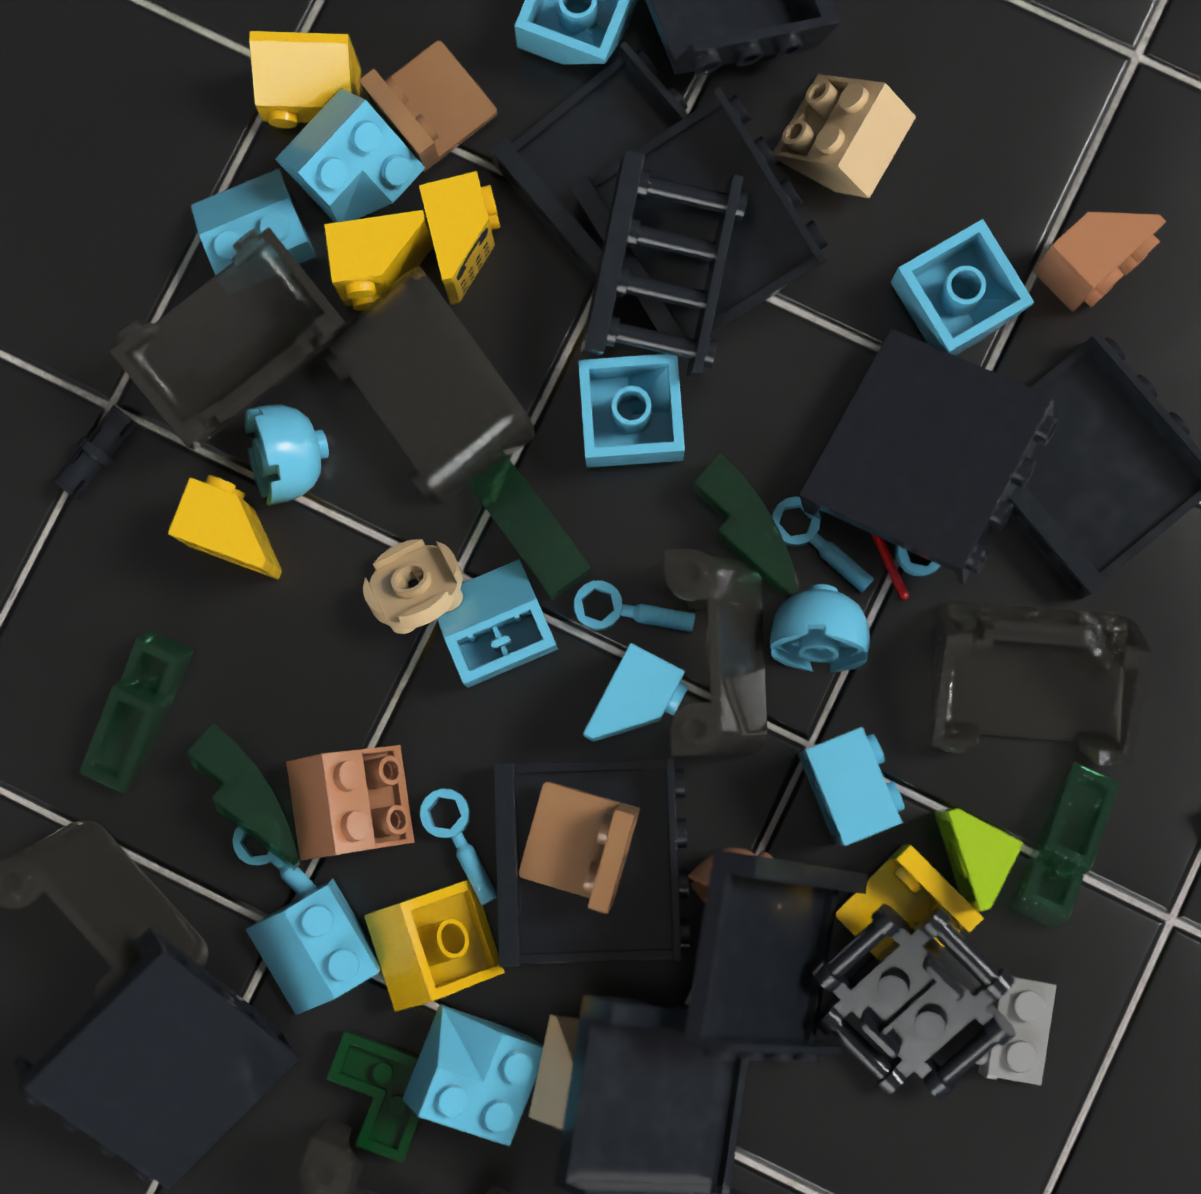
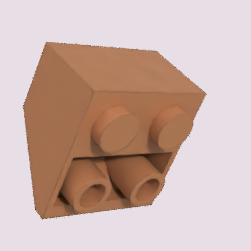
[1033,212,1166,312]
[286,745,415,861]

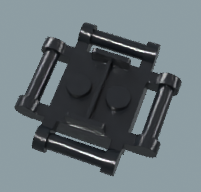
[812,904,1016,1099]

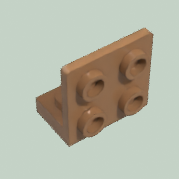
[359,41,497,172]
[518,781,640,914]

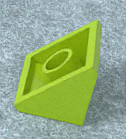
[934,809,1023,911]

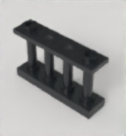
[580,150,748,378]

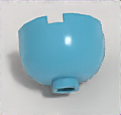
[244,405,329,506]
[770,584,870,672]

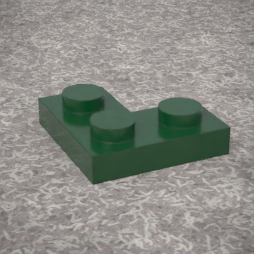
[327,1029,421,1163]

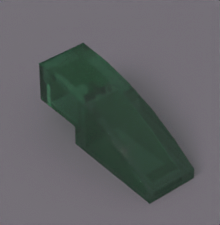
[693,453,799,599]
[468,457,592,600]
[79,630,194,794]
[187,723,300,870]
[1010,762,1121,929]

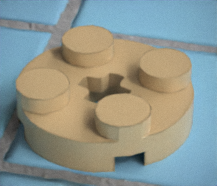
[363,539,463,634]

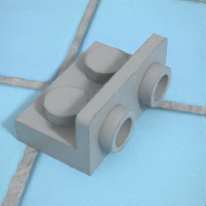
[976,976,1057,1085]

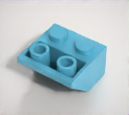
[437,559,558,688]

